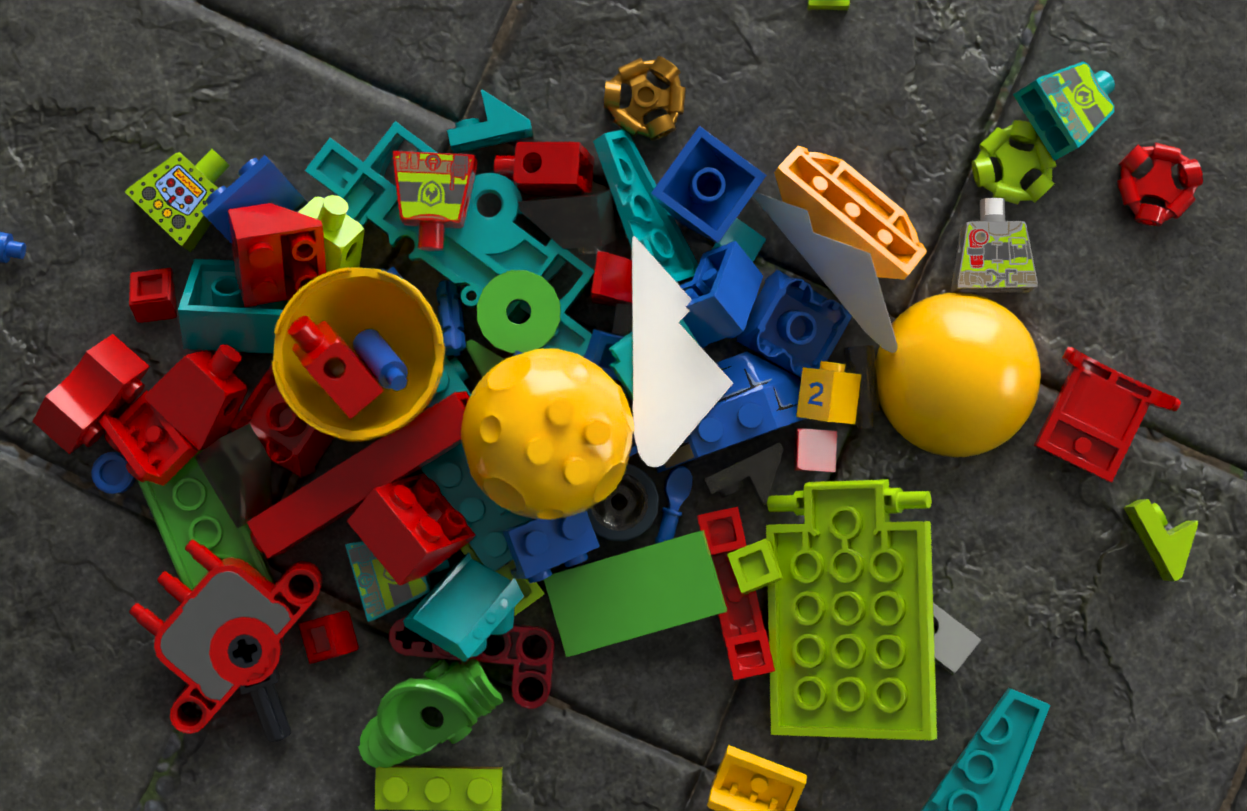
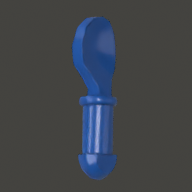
[655,466,693,544]

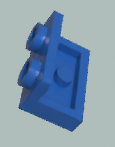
[503,511,600,583]

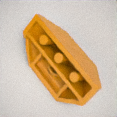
[774,146,927,280]

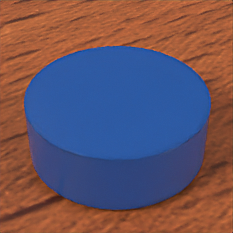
[92,452,136,494]

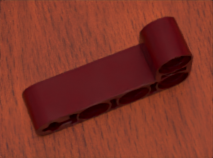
[389,617,555,709]

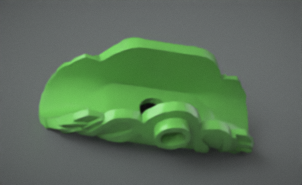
[358,659,503,768]

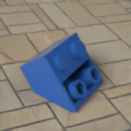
[201,155,308,244]

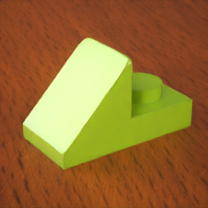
[1123,499,1198,581]

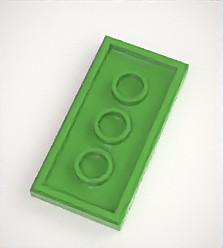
[138,445,275,590]
[544,530,727,657]

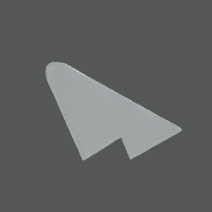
[752,192,898,353]
[632,236,733,467]

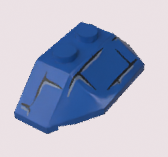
[656,352,807,473]

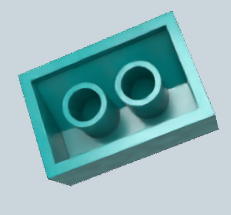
[178,259,290,353]

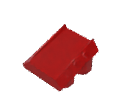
[230,364,335,478]

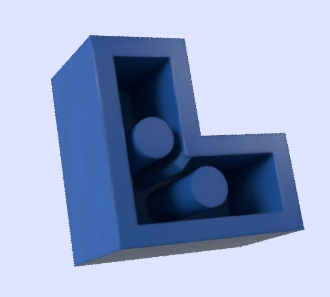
[679,241,763,348]

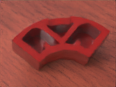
[32,334,150,455]

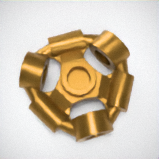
[604,56,686,141]

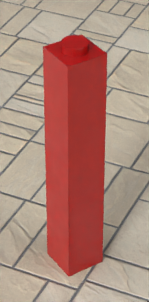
[247,391,470,559]

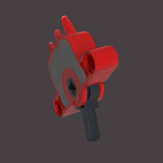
[129,539,323,742]

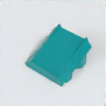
[403,553,524,662]

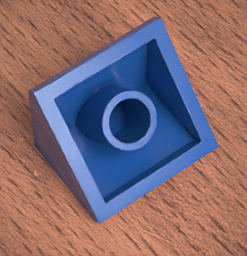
[650,126,767,243]

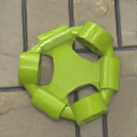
[972,120,1057,205]

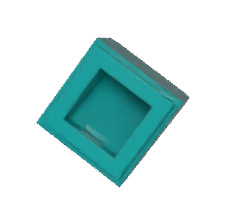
[712,218,766,262]

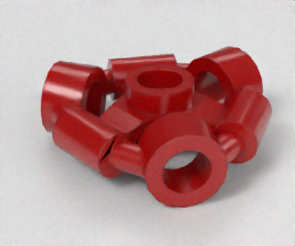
[1117,142,1203,226]

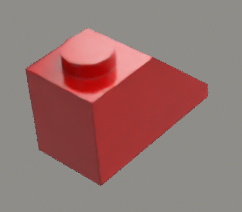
[591,251,633,309]

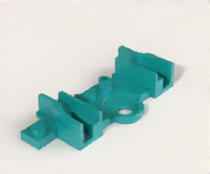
[305,121,595,357]

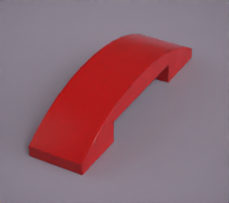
[697,506,775,681]

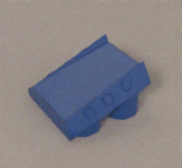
[737,270,852,378]

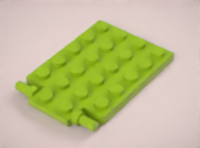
[766,479,937,740]

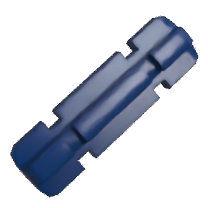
[436,280,466,356]

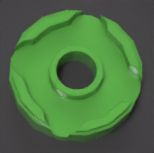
[477,270,561,354]

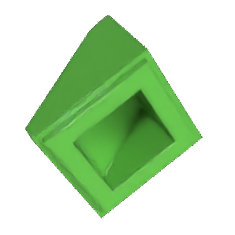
[466,339,505,378]

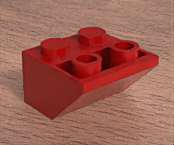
[228,203,327,307]
[347,473,476,586]

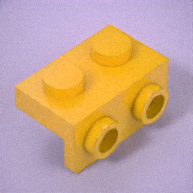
[707,745,807,811]

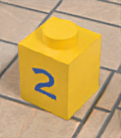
[796,361,862,424]

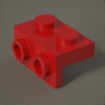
[99,390,198,486]

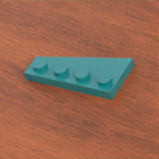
[593,129,698,285]
[920,688,1050,811]

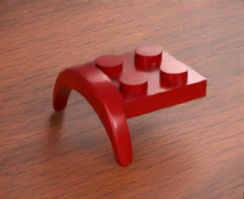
[1034,347,1181,483]

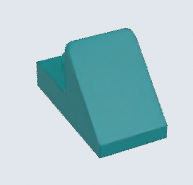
[447,90,533,154]

